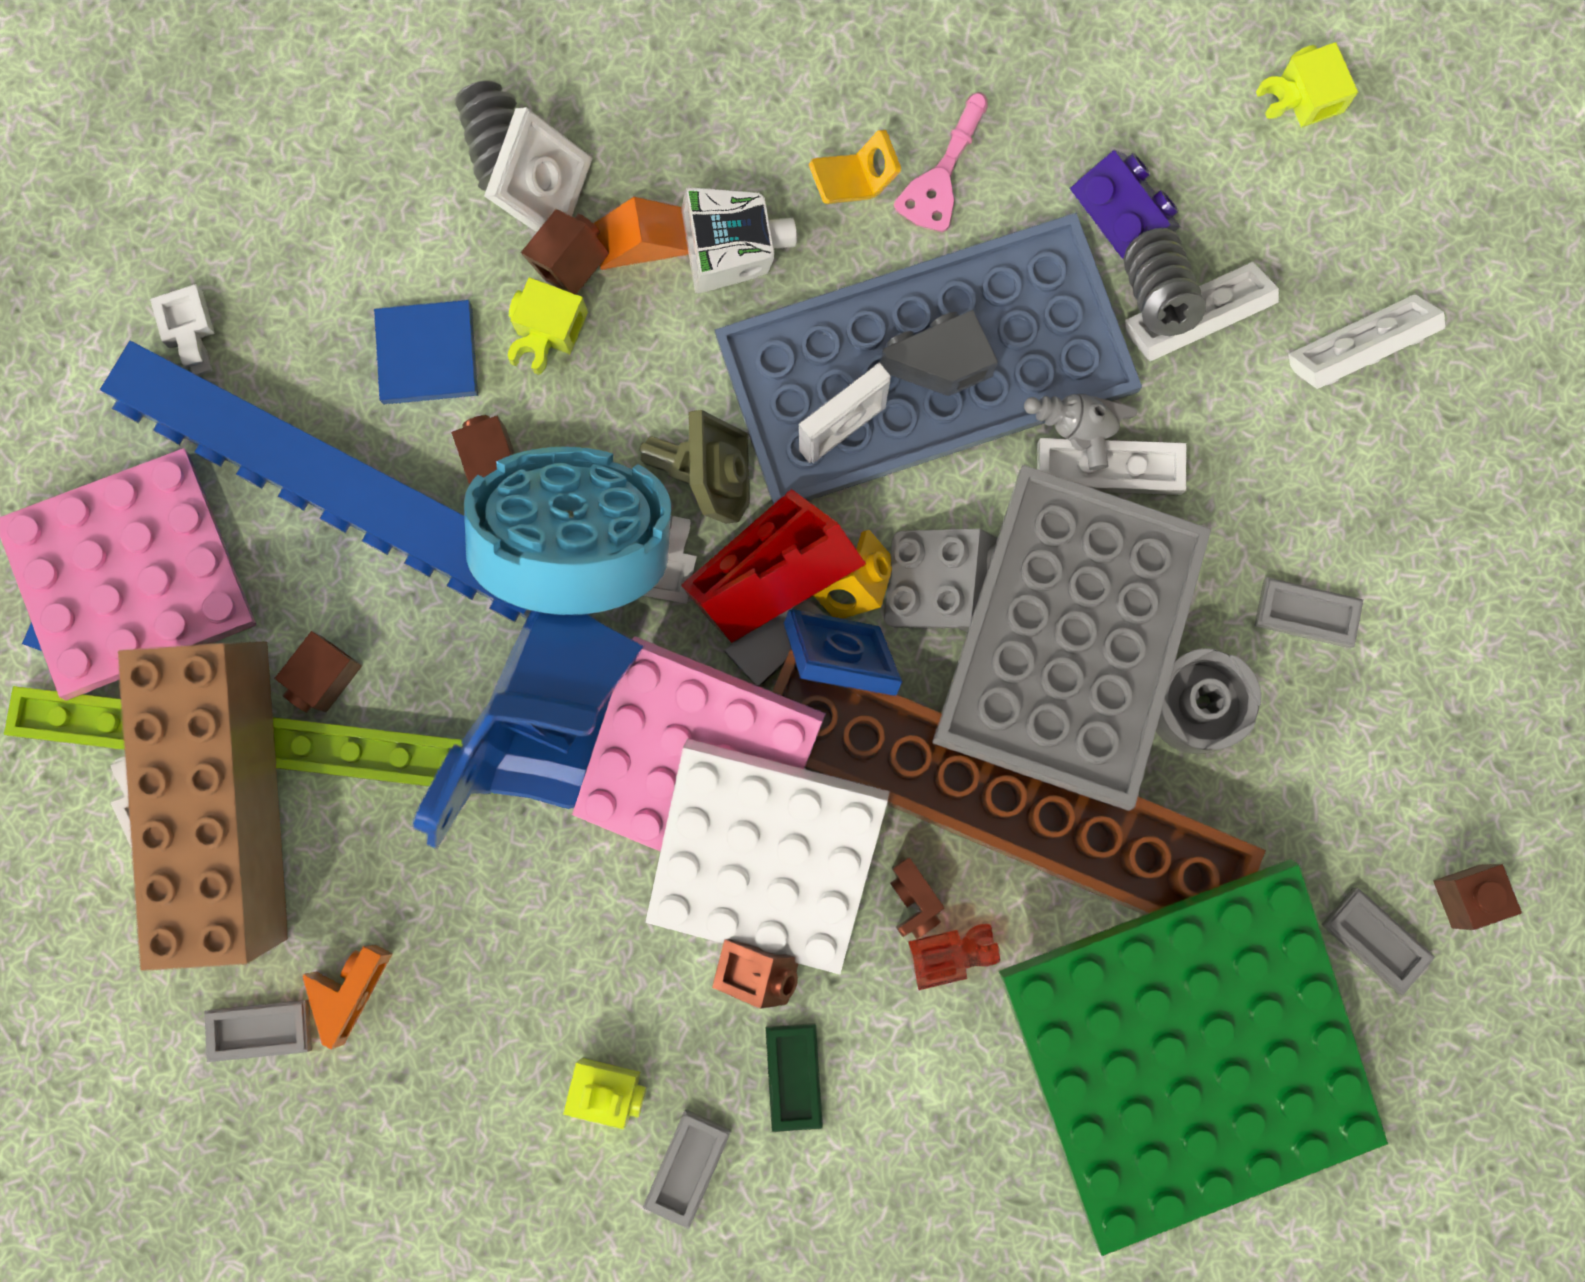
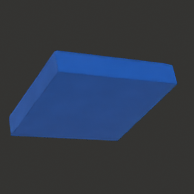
[374,300,478,405]
[784,609,902,696]

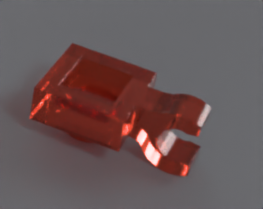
[908,924,1001,991]

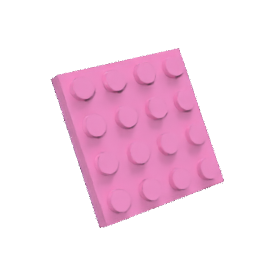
[0,448,257,701]
[572,636,826,852]

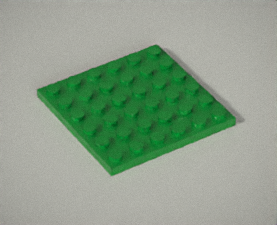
[998,859,1388,1256]

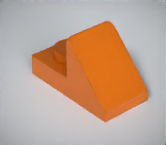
[303,945,392,1049]

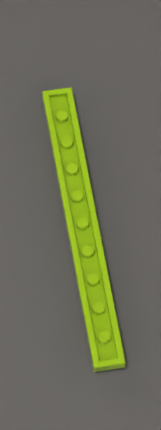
[4,686,497,795]

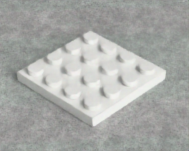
[645,739,889,974]

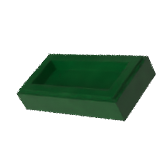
[765,1023,823,1132]

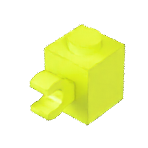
[1256,42,1358,128]
[508,277,588,375]
[563,1058,646,1129]

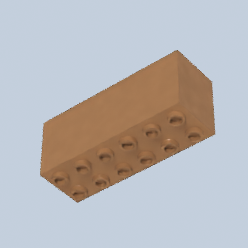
[117,641,288,971]

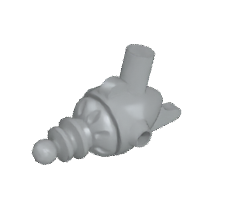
[1024,394,1137,470]

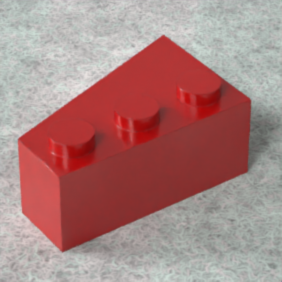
[681,489,866,643]

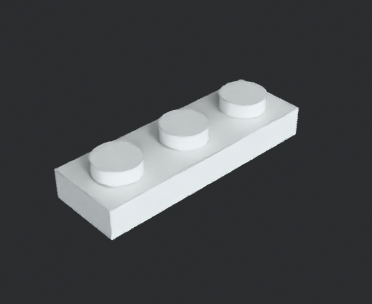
[1125,262,1279,362]
[1288,294,1445,389]
[1037,438,1186,495]

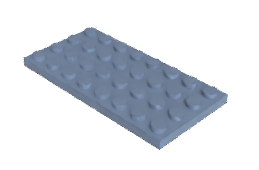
[714,213,1142,504]

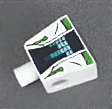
[681,188,797,293]

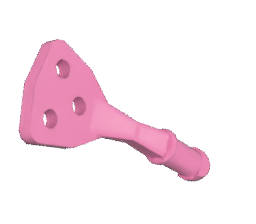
[894,92,988,232]

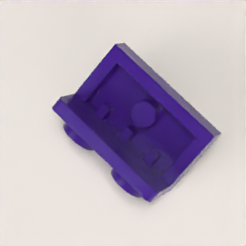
[1069,150,1181,259]

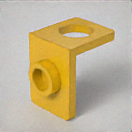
[809,130,901,204]
[813,530,892,619]

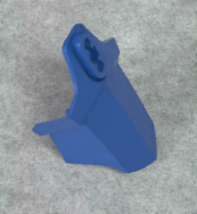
[412,610,643,849]

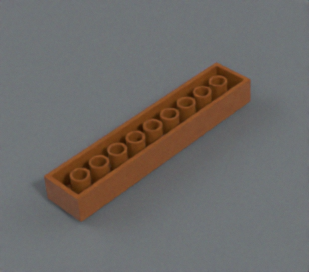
[772,650,1266,915]

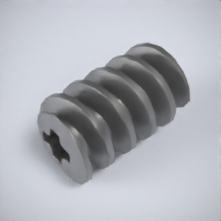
[455,80,517,191]
[1123,228,1206,336]

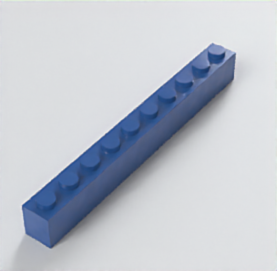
[100,340,531,623]

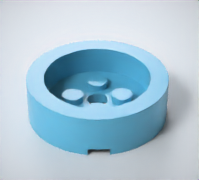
[464,447,671,615]

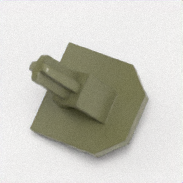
[639,410,750,524]

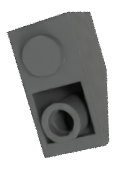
[881,310,998,396]

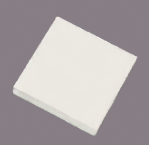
[484,107,593,232]
[799,362,891,463]

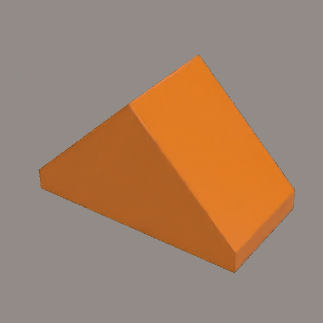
[593,197,689,270]

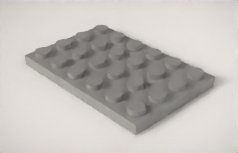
[932,465,1211,811]

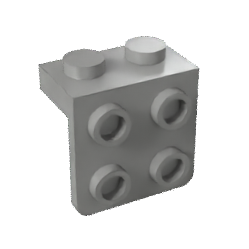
[884,529,997,632]

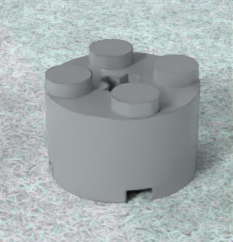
[1156,648,1262,754]

